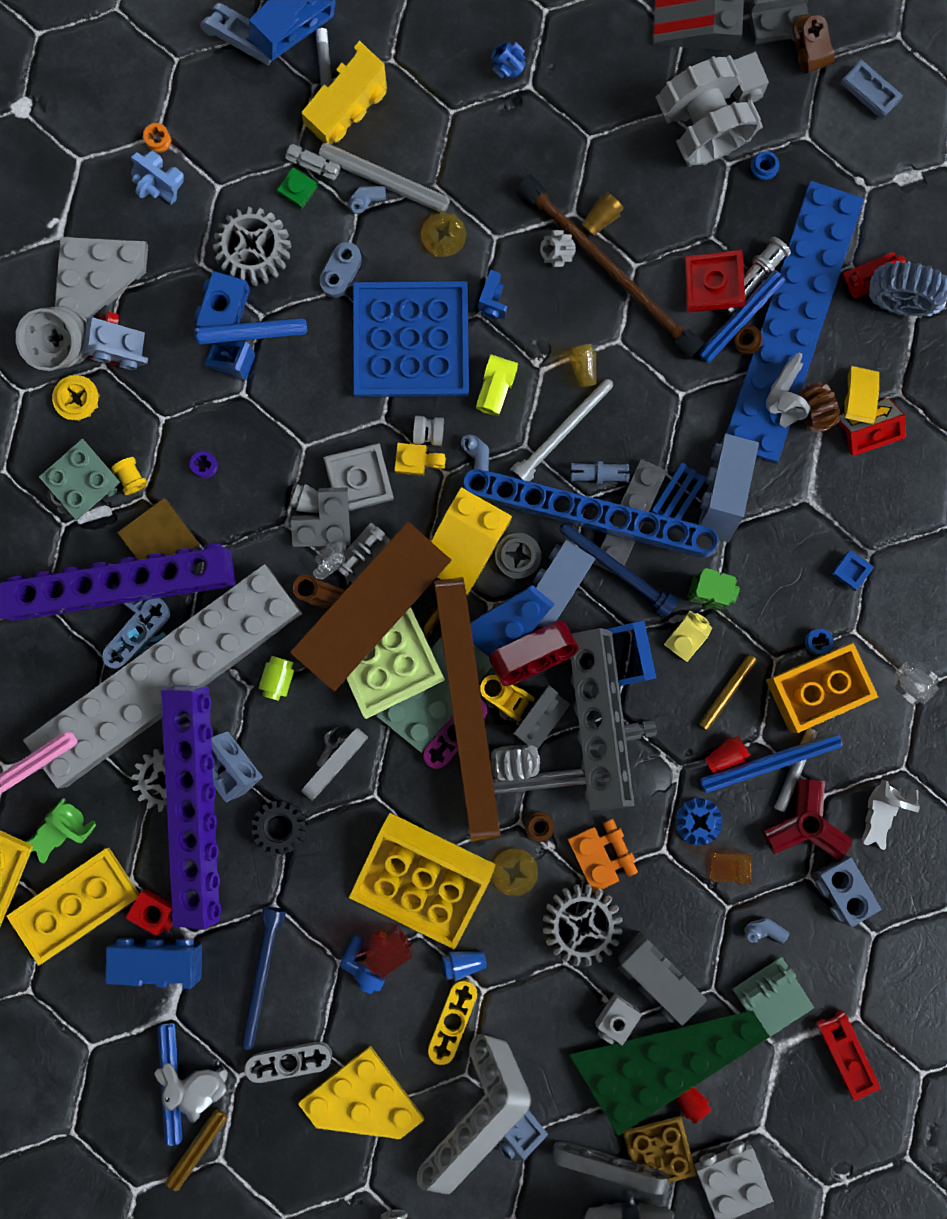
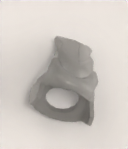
[766,352,810,428]
[862,780,920,850]

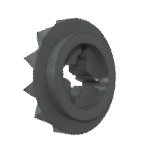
[495,533,541,579]

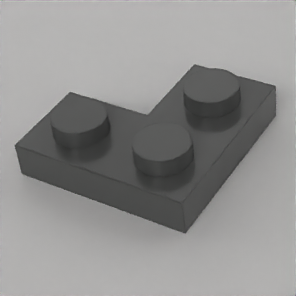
[291,487,351,547]

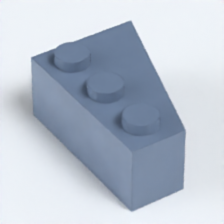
[698,433,759,543]

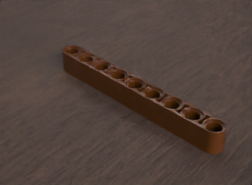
[434,577,501,842]

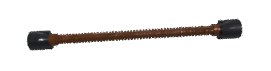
[516,174,705,360]

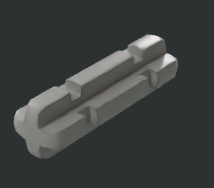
[286,144,340,180]

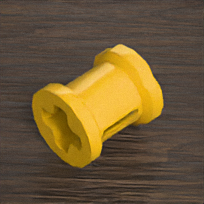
[111,457,148,495]

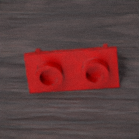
[842,252,906,299]

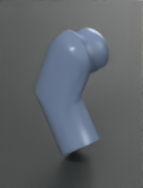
[348,186,386,214]
[461,434,489,471]
[745,918,790,945]

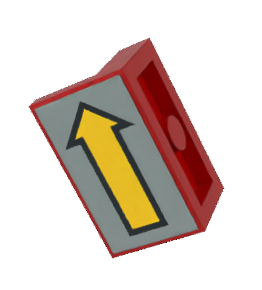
[838,398,906,456]

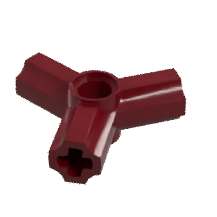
[762,779,853,861]

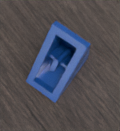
[204,341,256,381]

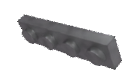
[593,459,667,574]

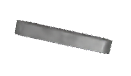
[551,1141,669,1195]

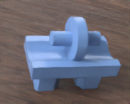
[131,150,183,204]

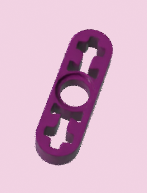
[424,699,487,769]

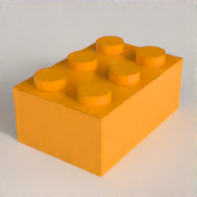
[766,643,878,733]

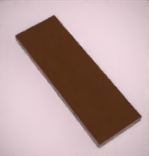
[290,522,452,692]

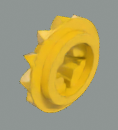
[52,375,100,421]

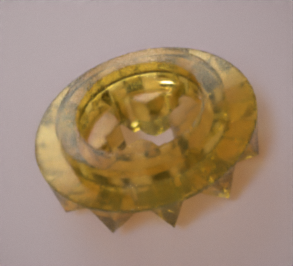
[421,211,466,257]
[492,848,538,896]

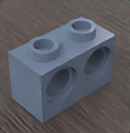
[211,731,263,802]
[814,855,882,928]

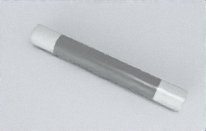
[316,28,332,88]

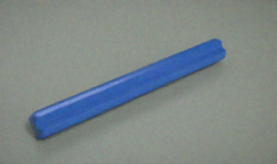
[700,732,843,793]

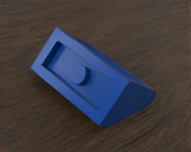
[606,621,656,686]

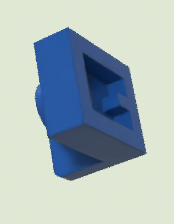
[478,270,507,320]

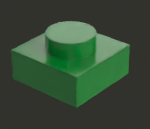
[277,168,318,209]

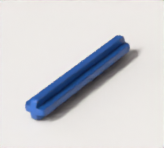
[698,270,785,363]
[194,318,307,344]
[157,1023,182,1146]

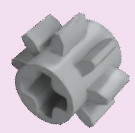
[540,230,575,267]

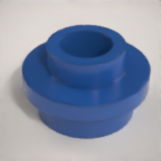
[751,151,779,180]

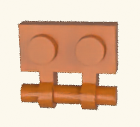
[568,818,638,894]

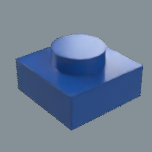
[831,550,874,591]

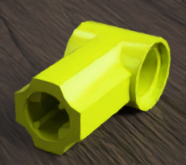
[476,354,519,416]

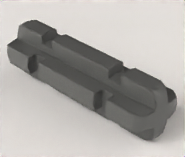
[601,720,657,744]

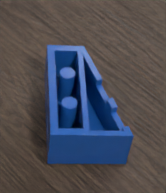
[249,0,335,61]
[106,938,202,989]

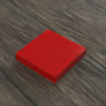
[685,250,746,313]

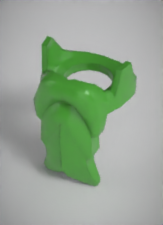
[25,797,96,863]

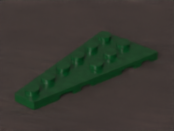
[570,1011,770,1136]

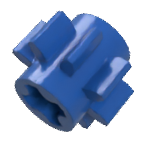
[491,41,526,78]

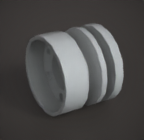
[16,306,89,371]

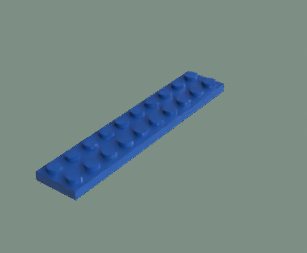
[726,181,864,464]

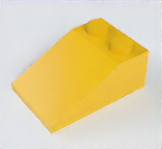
[431,487,512,595]

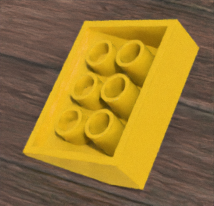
[349,813,496,950]

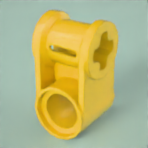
[479,675,536,723]

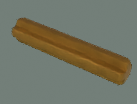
[165,1108,228,1192]

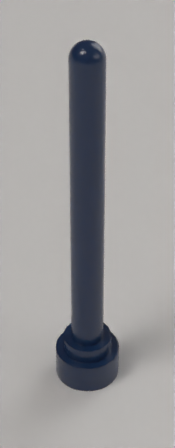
[559,523,678,618]
[242,906,286,1050]

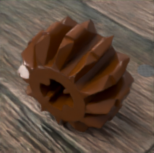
[797,382,840,433]

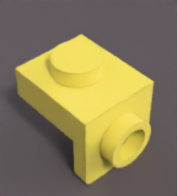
[664,611,712,662]

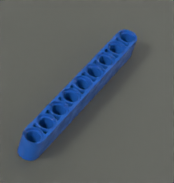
[464,469,718,558]

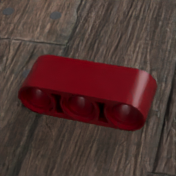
[489,621,579,686]

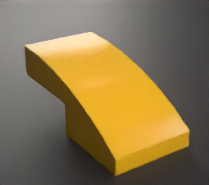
[844,366,879,424]

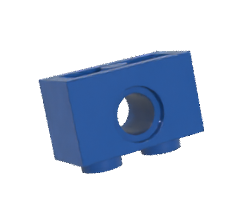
[194,271,250,328]

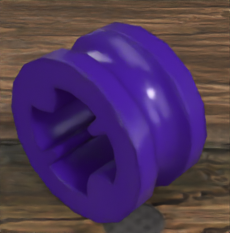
[190,451,218,479]

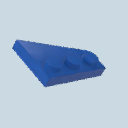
[470,585,555,657]

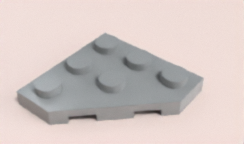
[55,237,148,319]

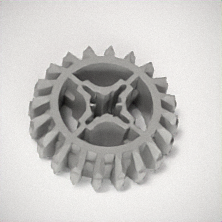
[213,207,291,286]
[543,884,623,966]

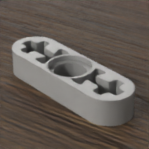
[301,727,368,801]
[245,1041,332,1083]

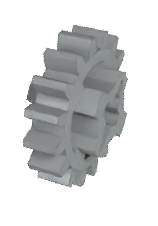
[132,748,193,812]

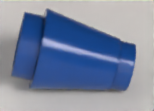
[442,951,487,982]

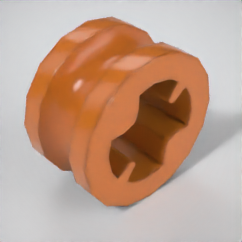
[143,123,171,153]

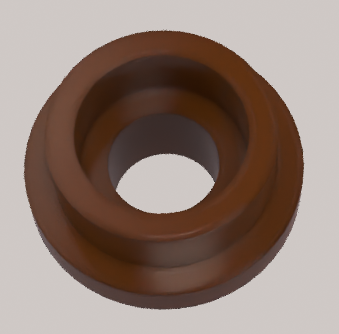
[734,326,763,355]
[525,812,554,842]

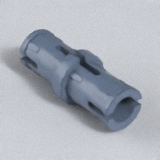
[570,461,629,484]

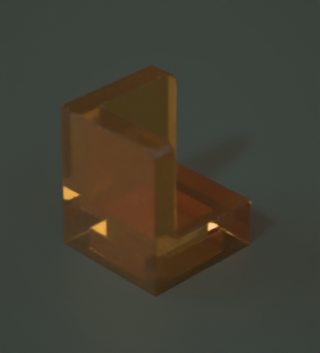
[711,852,751,885]

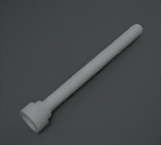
[510,379,613,482]

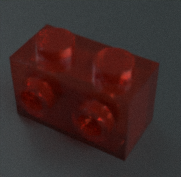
[364,924,414,979]

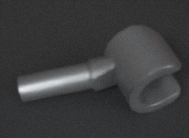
[317,727,347,767]

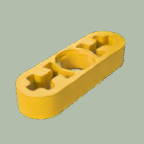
[428,979,477,1065]

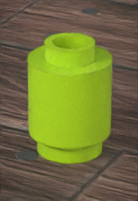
[258,656,294,701]

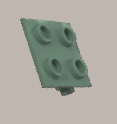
[39,439,120,520]
[733,957,814,1040]

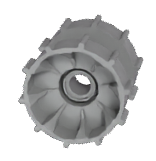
[655,55,763,167]

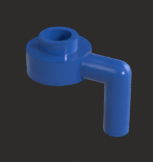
[340,934,386,994]

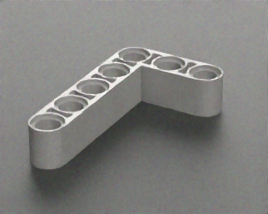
[417,1034,530,1194]

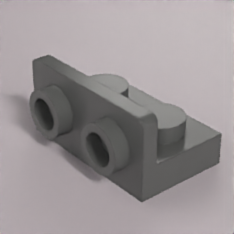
[749,0,811,44]
[513,686,570,749]

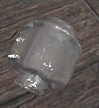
[894,661,940,705]

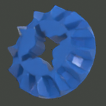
[675,798,723,845]

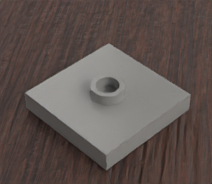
[324,443,394,511]

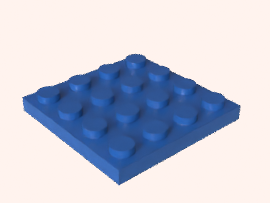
[353,281,469,397]

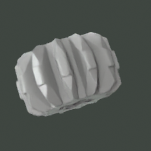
[490,744,540,781]

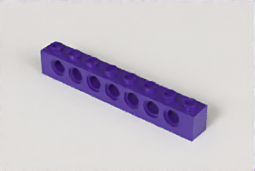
[0,544,235,622]
[161,685,221,930]

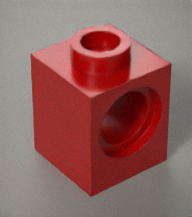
[126,889,173,936]

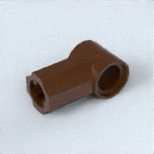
[293,575,346,610]

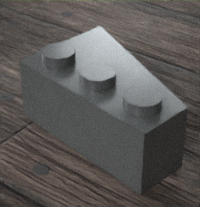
[616,931,707,1026]

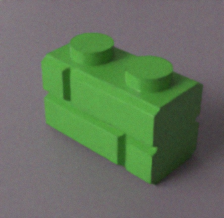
[687,568,740,611]

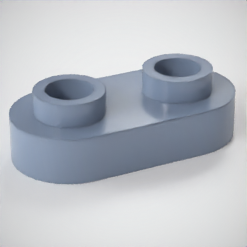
[320,242,362,298]

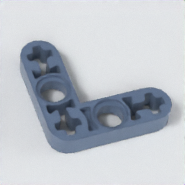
[102,564,170,671]

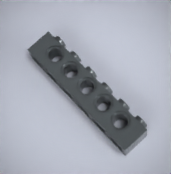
[570,628,635,811]

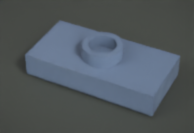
[840,59,903,120]

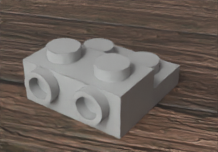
[694,1141,774,1219]

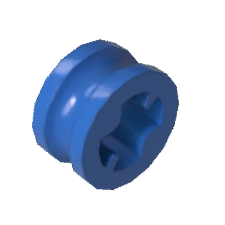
[804,629,834,655]

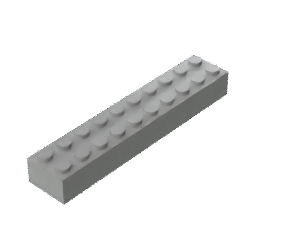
[23,564,303,788]

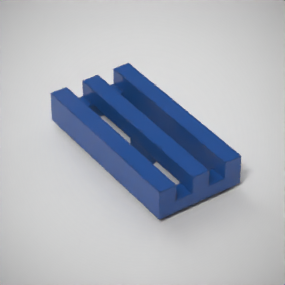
[651,463,706,520]

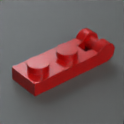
[815,1010,881,1102]

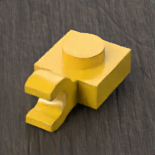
[395,443,446,476]

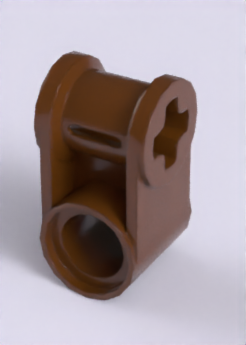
[792,14,835,74]

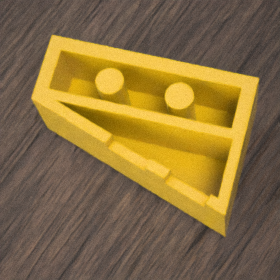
[301,40,387,144]

